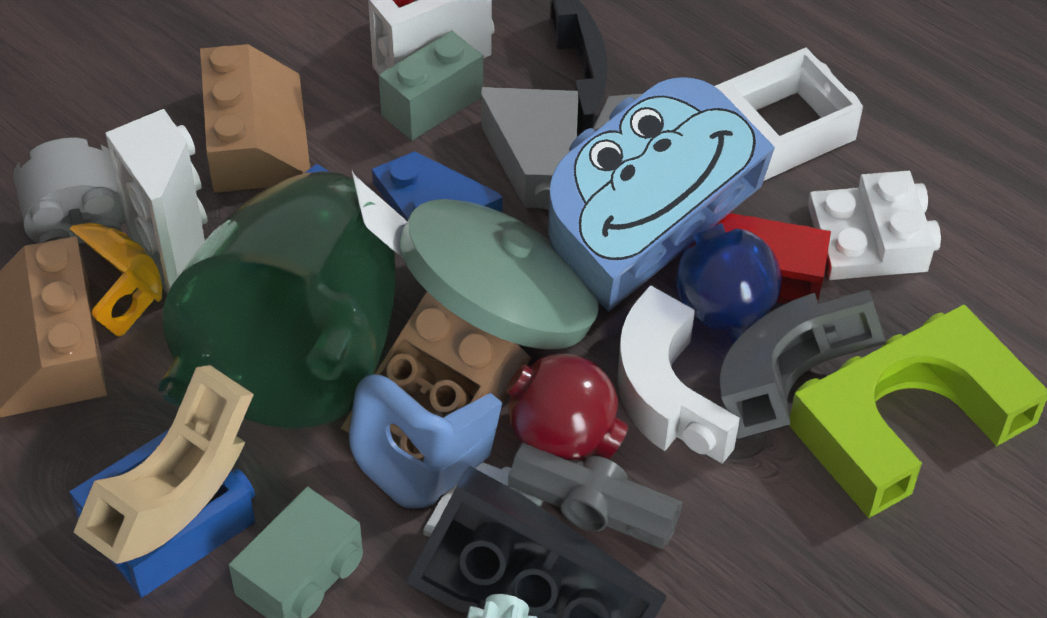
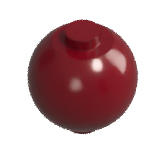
[506,354,628,461]

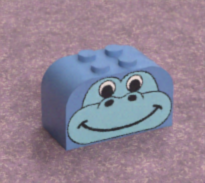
[548,77,775,312]

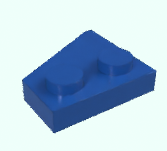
[372,151,503,221]

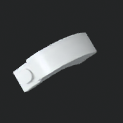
[618,285,740,464]

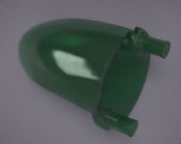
[158,171,395,428]

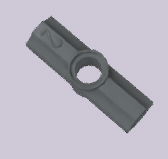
[508,443,683,549]

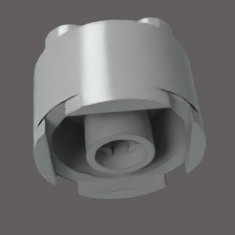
[13,138,125,244]

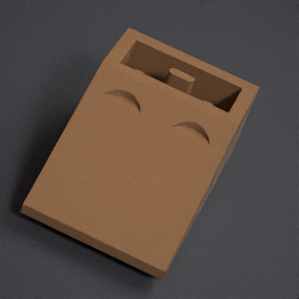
[341,292,532,462]

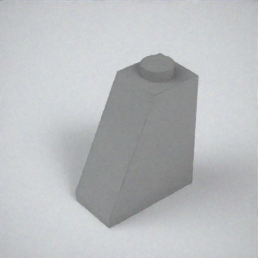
[481,87,578,210]

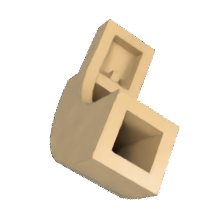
[74,365,254,564]

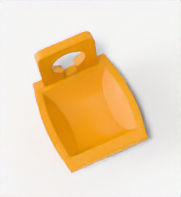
[70,223,162,336]

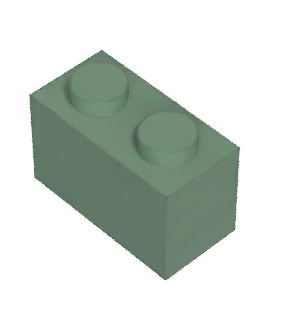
[379,31,483,141]
[229,486,363,618]

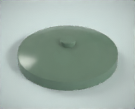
[400,199,598,349]

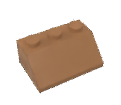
[200,44,310,193]
[0,236,107,417]

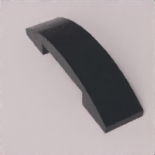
[549,0,607,135]

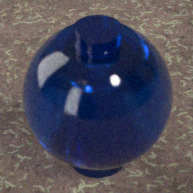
[676,223,782,343]

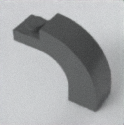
[720,289,886,439]

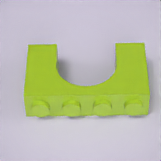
[789,304,1047,518]

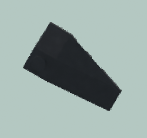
[406,466,667,618]

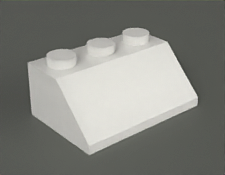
[105,109,208,304]

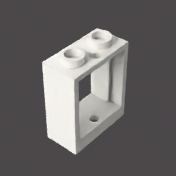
[715,48,863,181]

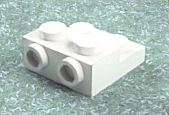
[808,171,941,280]

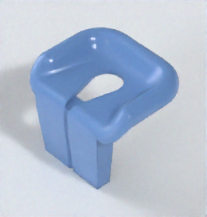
[349,375,502,509]

